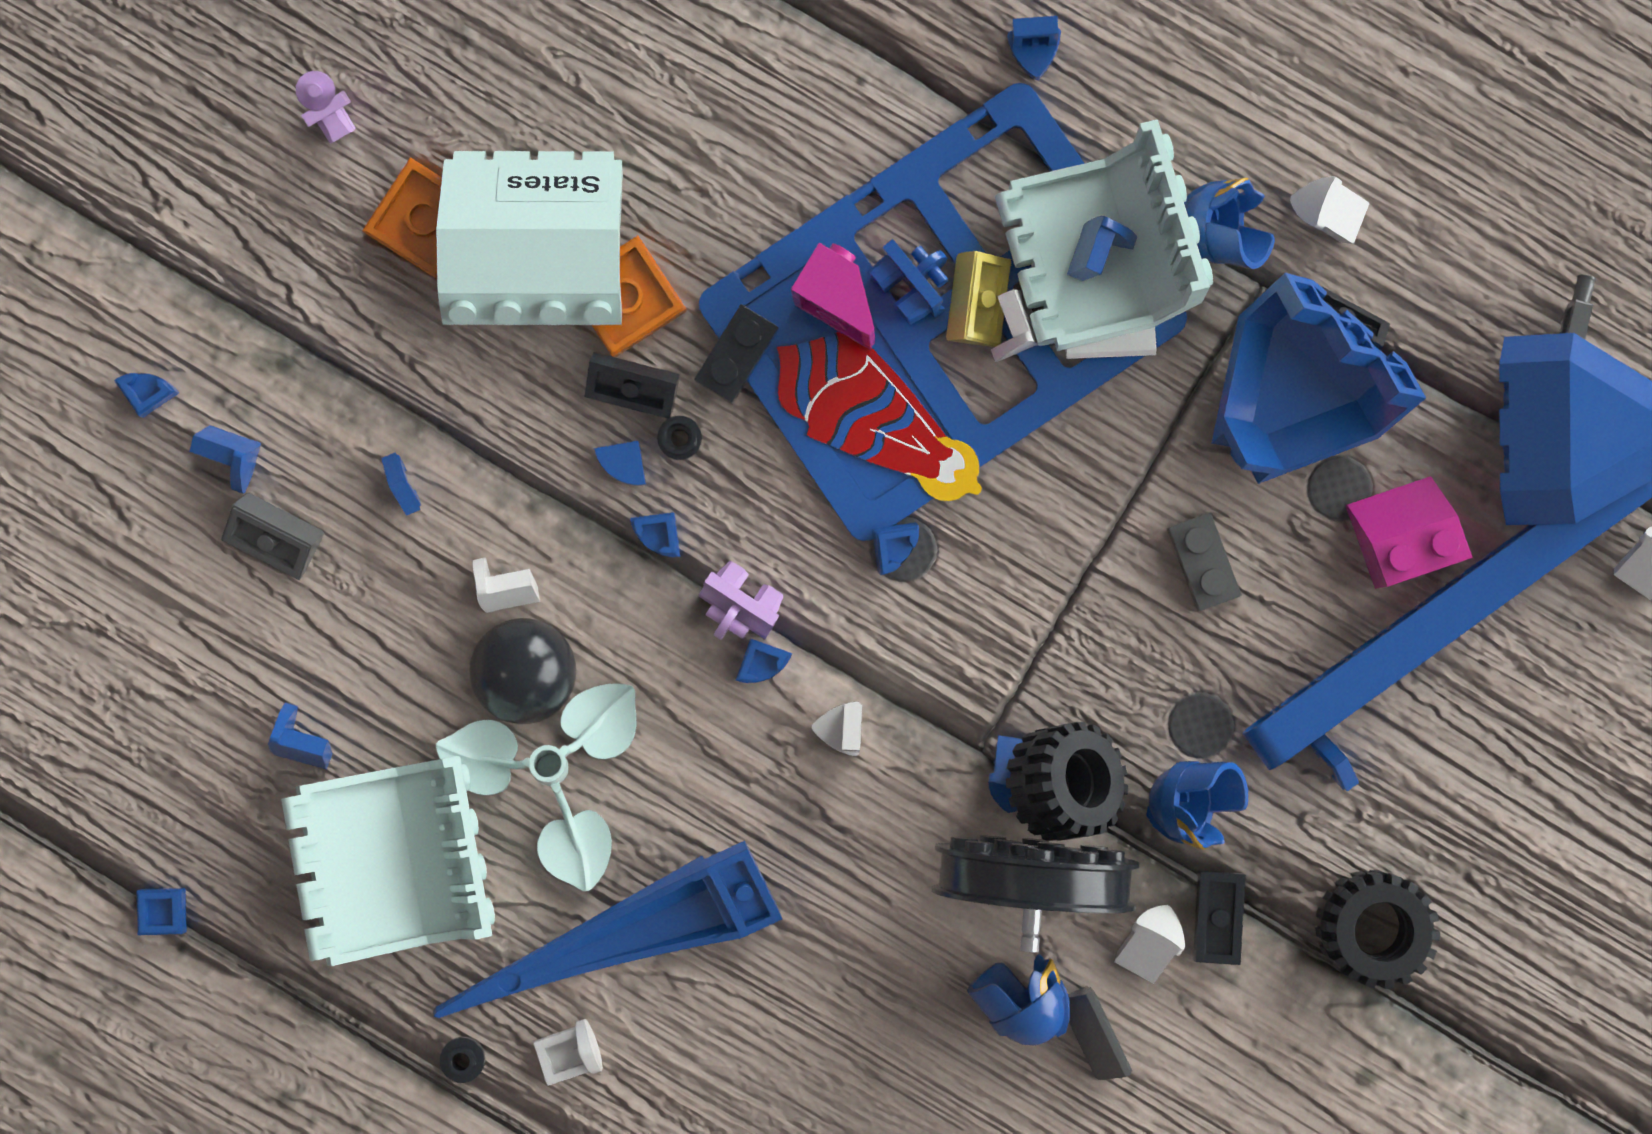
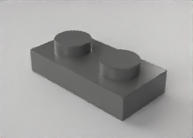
[1167,512,1242,612]

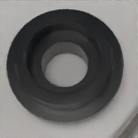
[657,416,702,460]
[440,1037,485,1083]

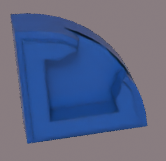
[114,373,179,418]
[594,441,647,486]
[381,452,421,516]
[630,512,681,557]
[872,522,919,575]
[735,639,793,683]
[1310,734,1359,791]

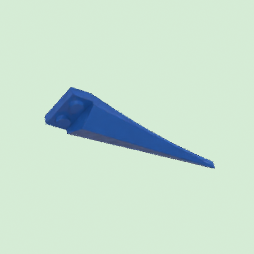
[433,840,782,1018]

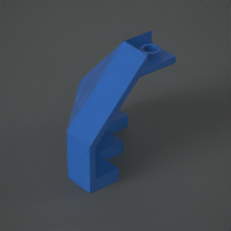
[1211,273,1426,484]
[1499,333,1652,525]

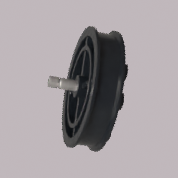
[932,835,1139,953]

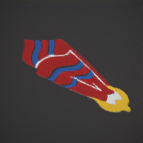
[777,332,982,501]

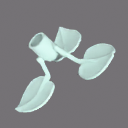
[436,684,637,892]

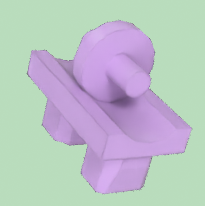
[296,71,356,144]
[699,561,783,640]

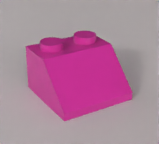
[791,243,875,350]
[1345,476,1473,589]

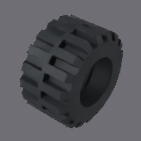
[1006,722,1128,841]
[1315,870,1440,989]

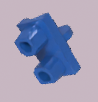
[869,239,949,325]

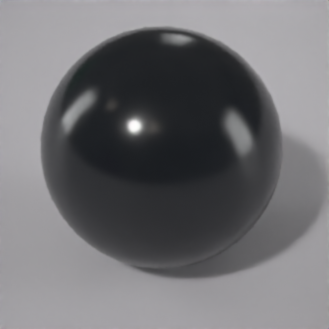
[470,618,576,724]

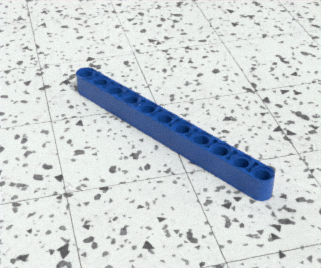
[1242,480,1652,770]

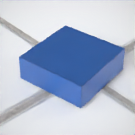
[137,887,187,936]

